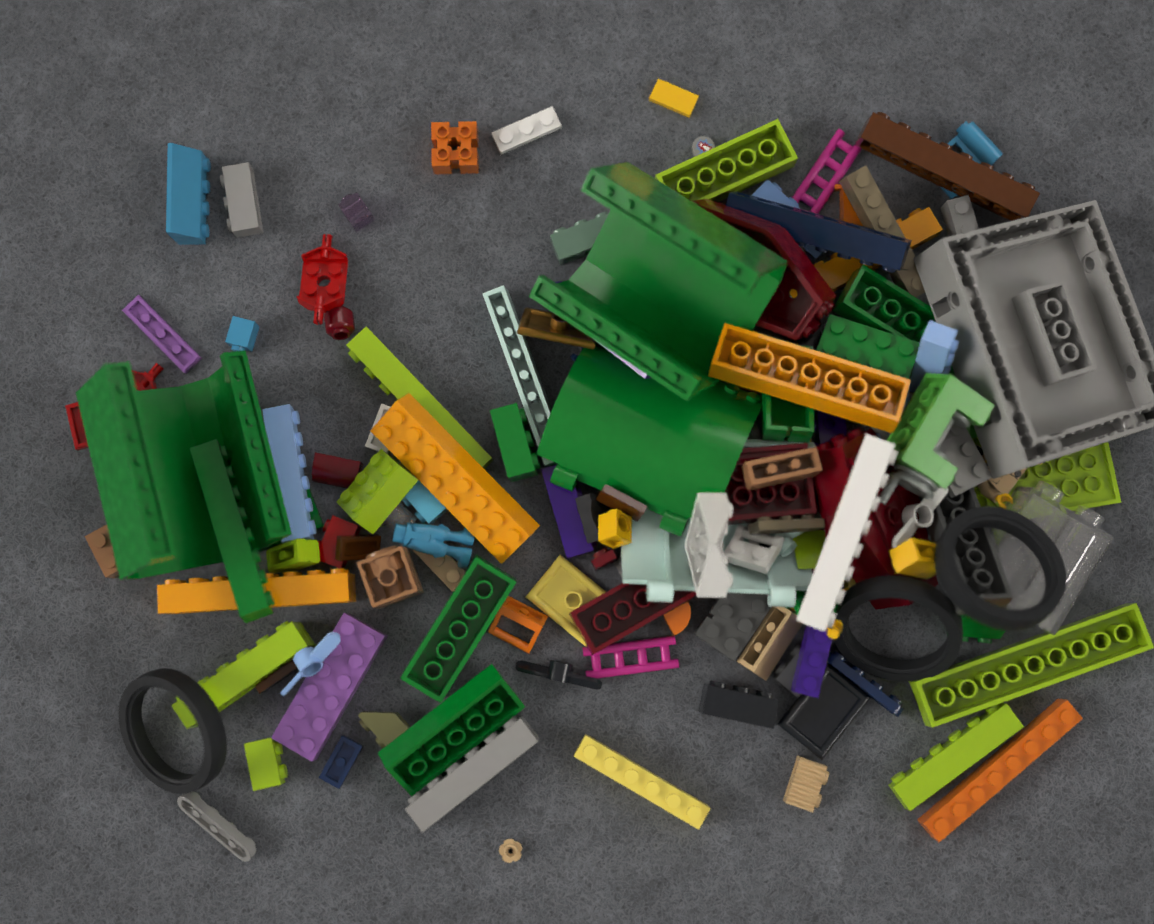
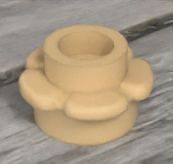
[499,839,522,863]

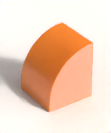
[662,601,691,636]

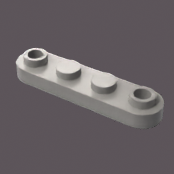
[177,791,256,862]

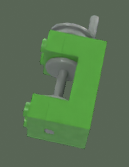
[879,373,995,505]

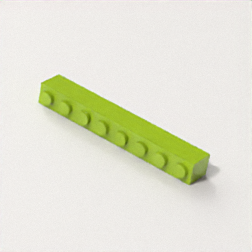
[346,326,493,469]

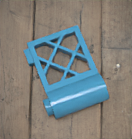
[940,121,1003,199]

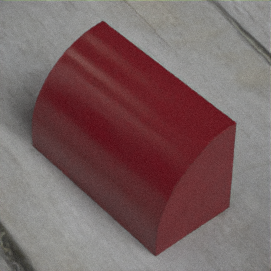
[312,452,364,489]

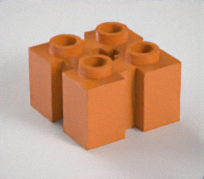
[431,121,479,174]

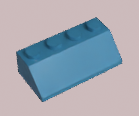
[166,143,211,245]

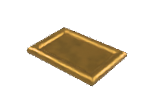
[517,308,596,349]

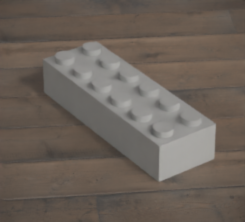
[405,715,539,833]

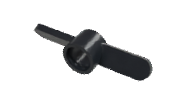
[515,660,602,690]

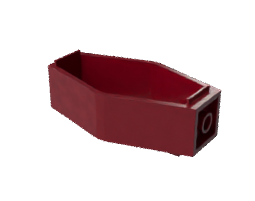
[692,199,837,340]
[813,428,939,610]

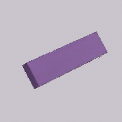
[122,295,202,374]

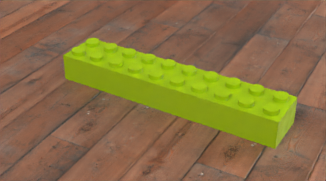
[909,603,1154,728]

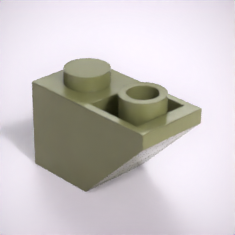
[357,711,411,748]

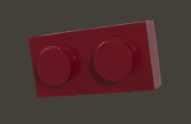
[591,548,617,571]

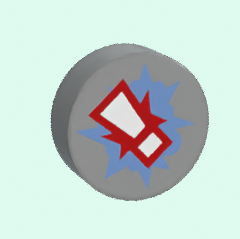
[692,136,715,157]

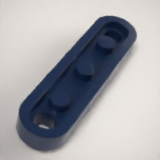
[827,650,904,717]

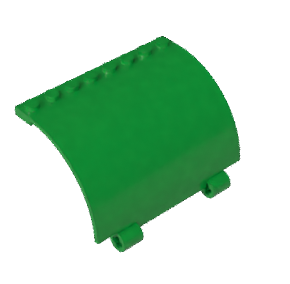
[536,341,762,537]

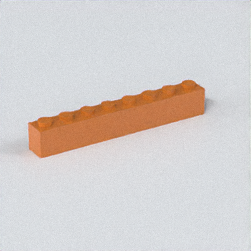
[917,699,1083,842]

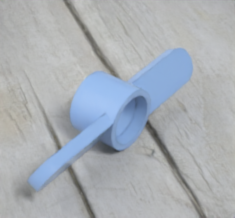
[280,632,340,697]

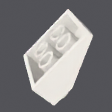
[684,492,733,597]

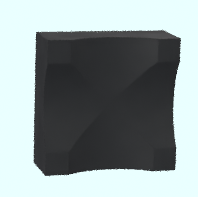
[575,493,612,544]

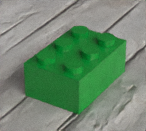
[490,403,541,482]

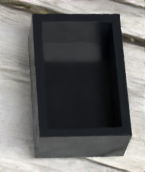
[698,680,779,729]

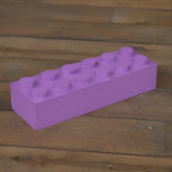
[271,613,388,761]

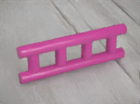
[792,129,862,214]
[582,636,679,679]

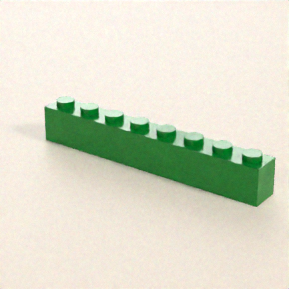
[190,439,275,623]

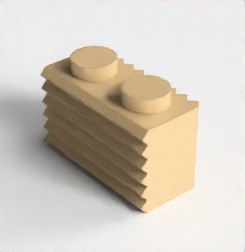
[783,755,829,812]

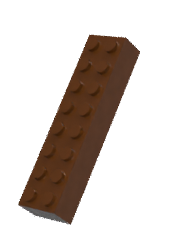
[854,112,1040,221]

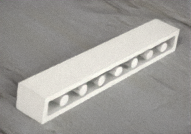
[796,434,898,631]

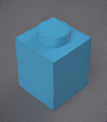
[225,316,260,352]

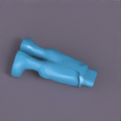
[392,522,474,569]

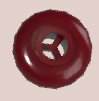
[324,305,355,340]

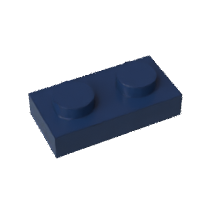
[319,735,363,789]

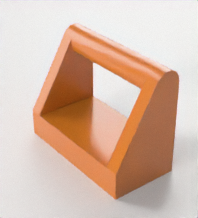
[488,596,548,654]

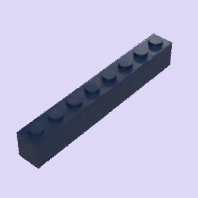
[726,191,912,272]

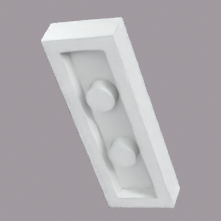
[492,106,562,155]

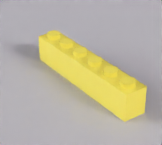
[574,733,711,830]

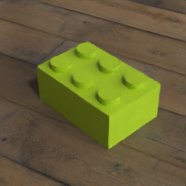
[337,449,418,534]

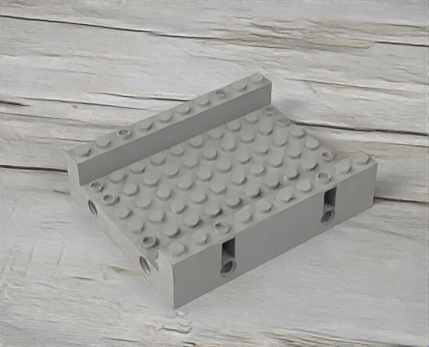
[913,200,1154,479]

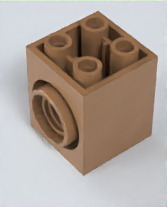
[356,546,424,609]

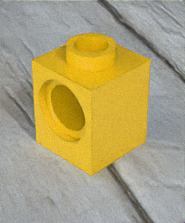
[598,509,632,549]

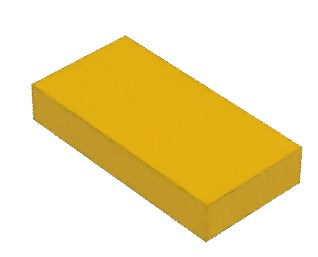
[649,78,699,118]

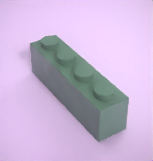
[550,212,609,265]

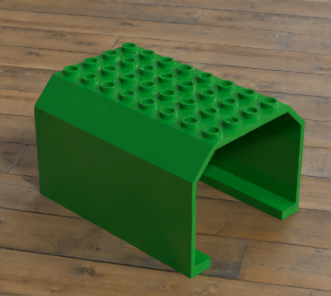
[529,162,788,401]
[76,350,292,580]

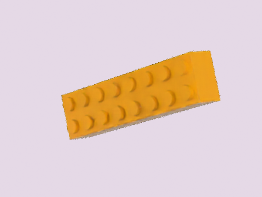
[708,323,911,433]
[370,393,540,564]
[157,568,356,614]

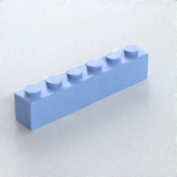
[262,404,316,543]

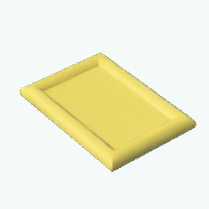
[526,554,606,647]

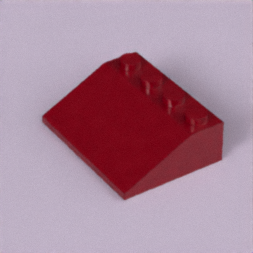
[725,443,817,525]

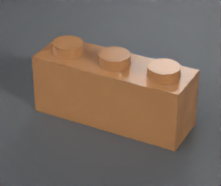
[741,447,822,491]

